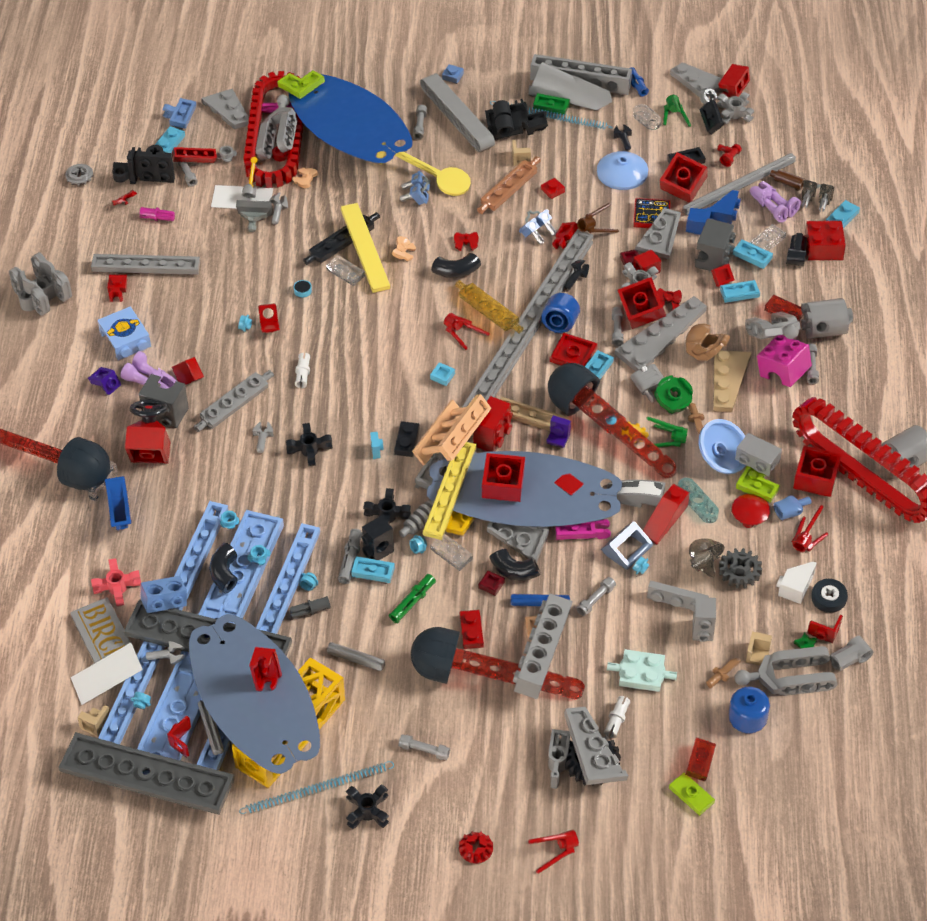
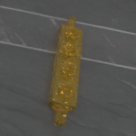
[455,280,524,333]

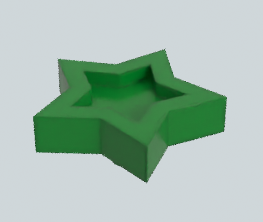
[794,632,818,649]

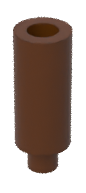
[770,169,805,190]

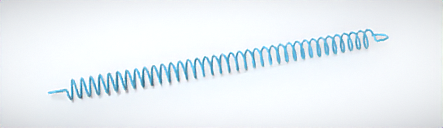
[490,101,613,129]
[239,761,394,814]

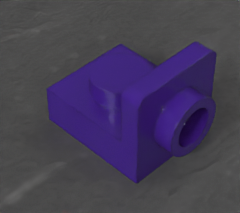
[88,367,121,395]
[546,415,571,448]

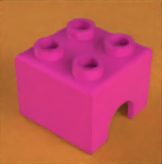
[757,335,812,387]

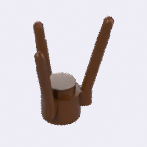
[577,203,619,234]

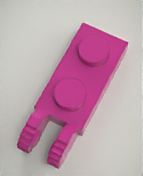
[555,519,611,540]

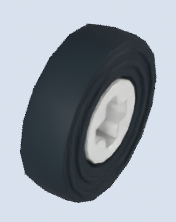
[811,579,848,613]

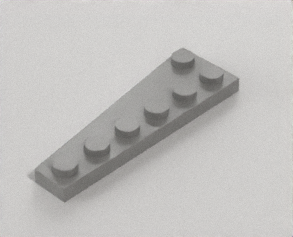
[615,296,707,372]

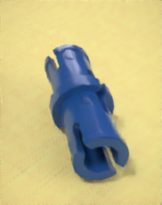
[630,67,649,97]

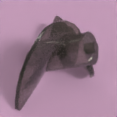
[689,538,725,577]

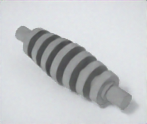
[399,500,434,538]

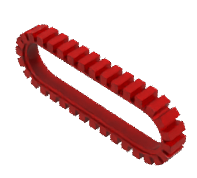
[244,71,304,188]
[792,397,927,523]

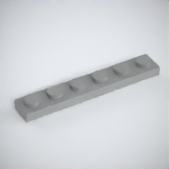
[91,254,200,275]

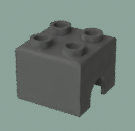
[695,218,736,271]
[139,374,189,428]

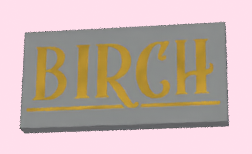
[70,597,137,664]

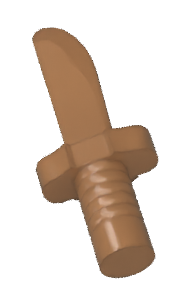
[688,403,705,434]
[706,658,741,688]

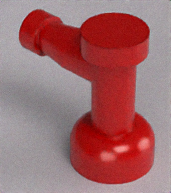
[717,144,742,167]

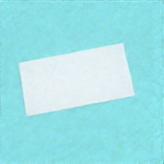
[211,185,273,209]
[71,643,143,705]

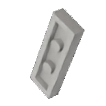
[647,580,709,611]

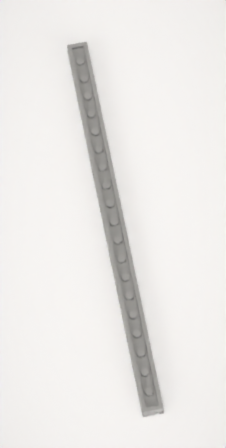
[415,229,593,489]

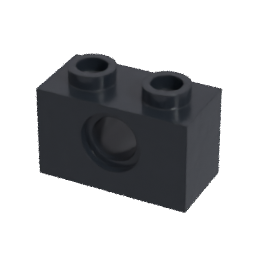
[361,515,394,560]

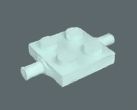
[607,649,677,692]

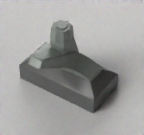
[236,200,273,232]

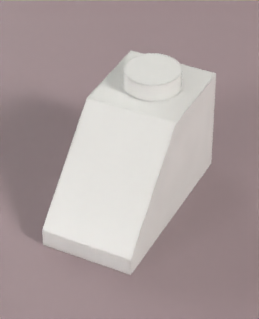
[777,562,817,604]

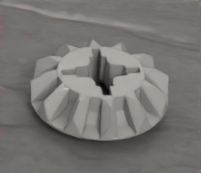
[65,164,93,186]

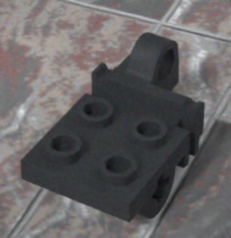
[485,99,548,140]
[112,145,175,184]

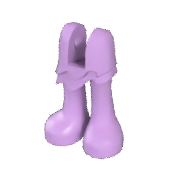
[750,181,801,222]
[121,351,176,389]

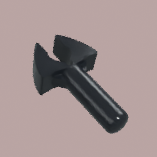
[613,124,632,151]
[564,259,589,290]

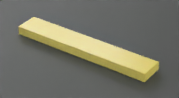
[341,203,390,293]
[423,442,476,540]

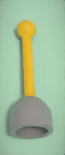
[242,157,258,198]

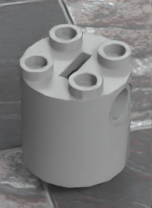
[801,298,853,339]
[881,425,927,470]

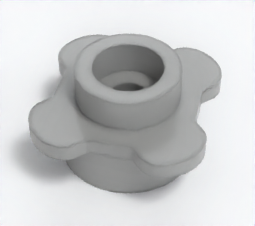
[217,146,237,162]

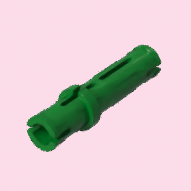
[389,574,436,624]

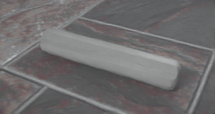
[327,642,385,671]
[198,701,224,755]

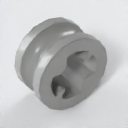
[700,88,717,105]

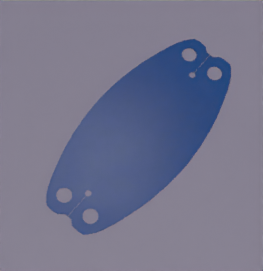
[288,74,413,163]

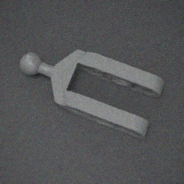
[256,94,297,161]
[745,312,801,339]
[734,646,837,695]

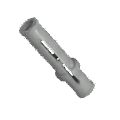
[338,529,362,584]

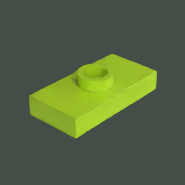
[669,773,715,816]

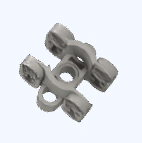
[9,252,72,316]

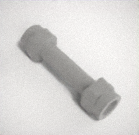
[413,105,427,140]
[177,162,198,187]
[612,307,623,347]
[807,344,819,385]
[576,577,616,616]
[398,734,450,760]

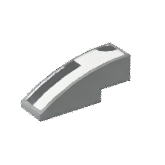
[606,480,665,508]

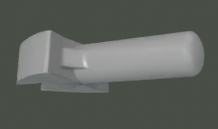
[269,192,288,225]
[252,422,274,453]
[146,641,185,665]

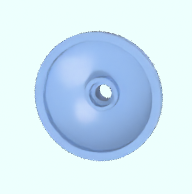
[597,151,648,190]
[699,419,746,474]

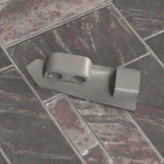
[529,62,612,110]

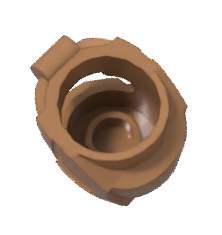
[685,324,730,361]

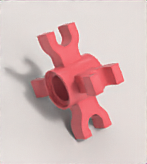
[91,558,141,606]

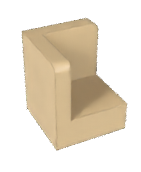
[512,140,531,166]
[746,631,772,665]
[77,705,110,736]

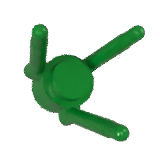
[663,94,691,127]
[646,417,688,448]

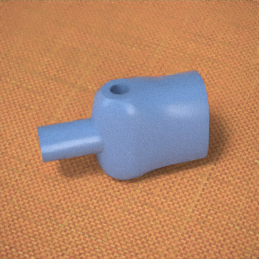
[773,496,812,520]

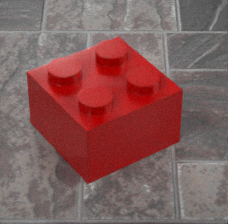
[660,152,708,203]
[805,221,846,260]
[617,277,666,329]
[473,396,513,452]
[793,445,841,497]
[482,453,525,502]

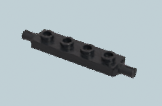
[303,212,380,265]

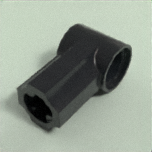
[786,233,807,267]

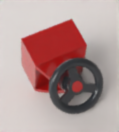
[125,400,171,464]

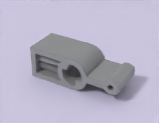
[548,729,571,789]

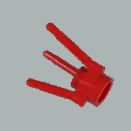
[444,313,490,350]
[791,505,828,552]
[528,830,579,874]

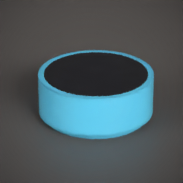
[294,280,312,298]

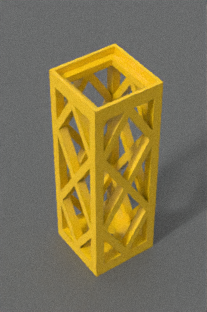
[232,657,345,788]

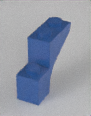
[686,190,741,235]
[105,476,132,530]

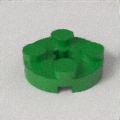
[654,375,693,414]

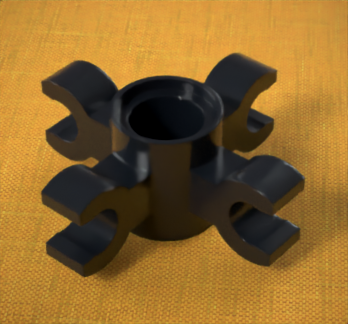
[286,423,333,466]
[363,488,411,523]
[346,784,389,829]

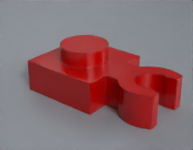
[552,222,578,249]
[107,275,128,302]

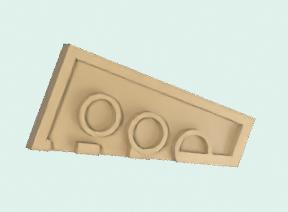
[713,350,752,412]

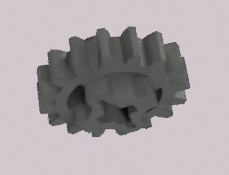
[719,548,762,588]

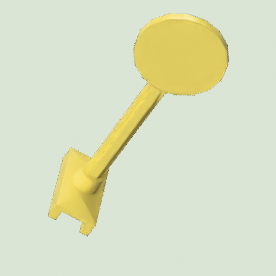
[377,142,471,196]

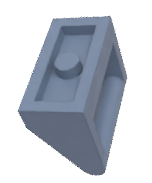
[601,521,653,570]

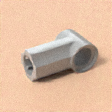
[830,636,874,671]

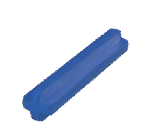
[511,594,570,606]

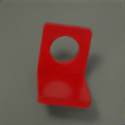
[258,303,280,333]
[807,614,843,644]
[167,715,191,757]

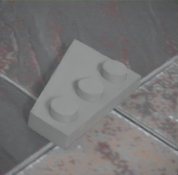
[670,62,722,98]
[201,89,249,129]
[635,208,681,259]
[487,521,549,563]

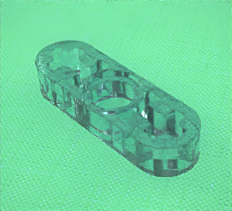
[678,478,719,523]

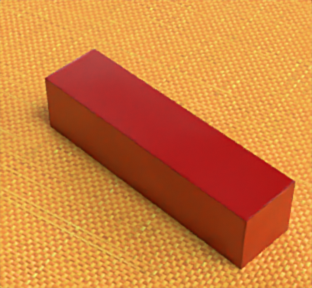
[172,147,217,163]

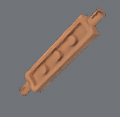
[477,156,541,214]

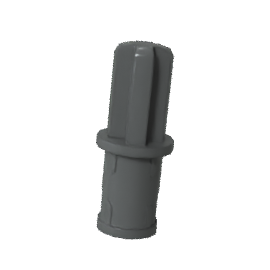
[290,596,331,618]

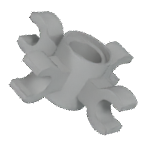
[717,92,754,124]
[621,262,659,288]

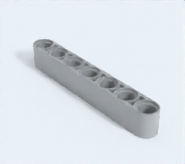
[420,73,495,152]

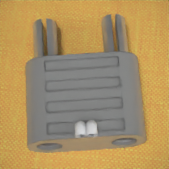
[630,364,672,403]

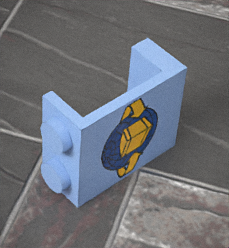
[97,306,151,360]

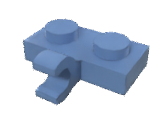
[163,98,196,129]

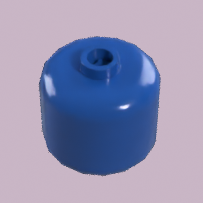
[541,293,580,333]
[728,687,770,733]

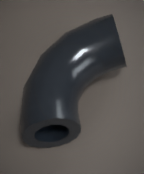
[431,253,481,278]
[209,543,238,593]
[489,549,541,581]

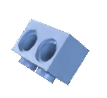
[141,576,187,613]

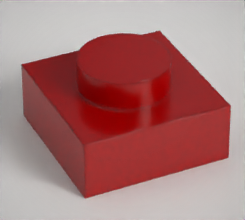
[541,178,565,199]
[711,263,735,287]

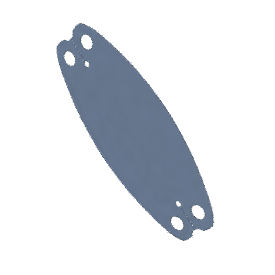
[427,451,622,527]
[189,614,320,774]

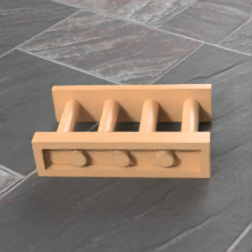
[412,394,491,465]

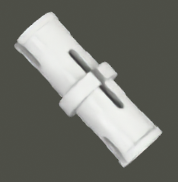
[295,353,310,388]
[604,696,630,738]

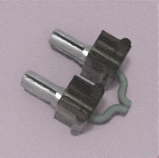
[802,180,835,212]

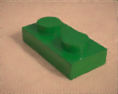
[533,93,570,115]

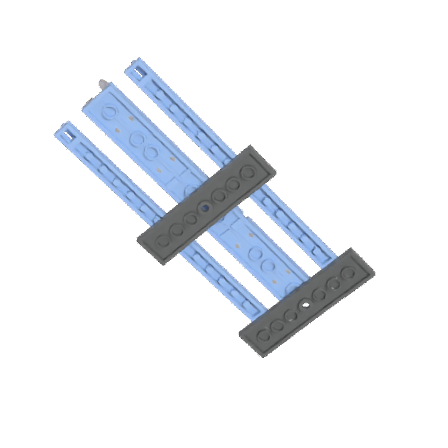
[59,501,320,815]

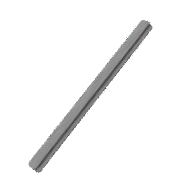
[682,153,796,215]

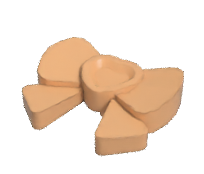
[293,168,318,188]
[392,236,416,261]

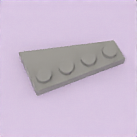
[564,707,629,785]

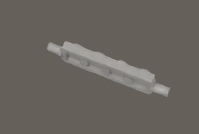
[194,370,274,432]

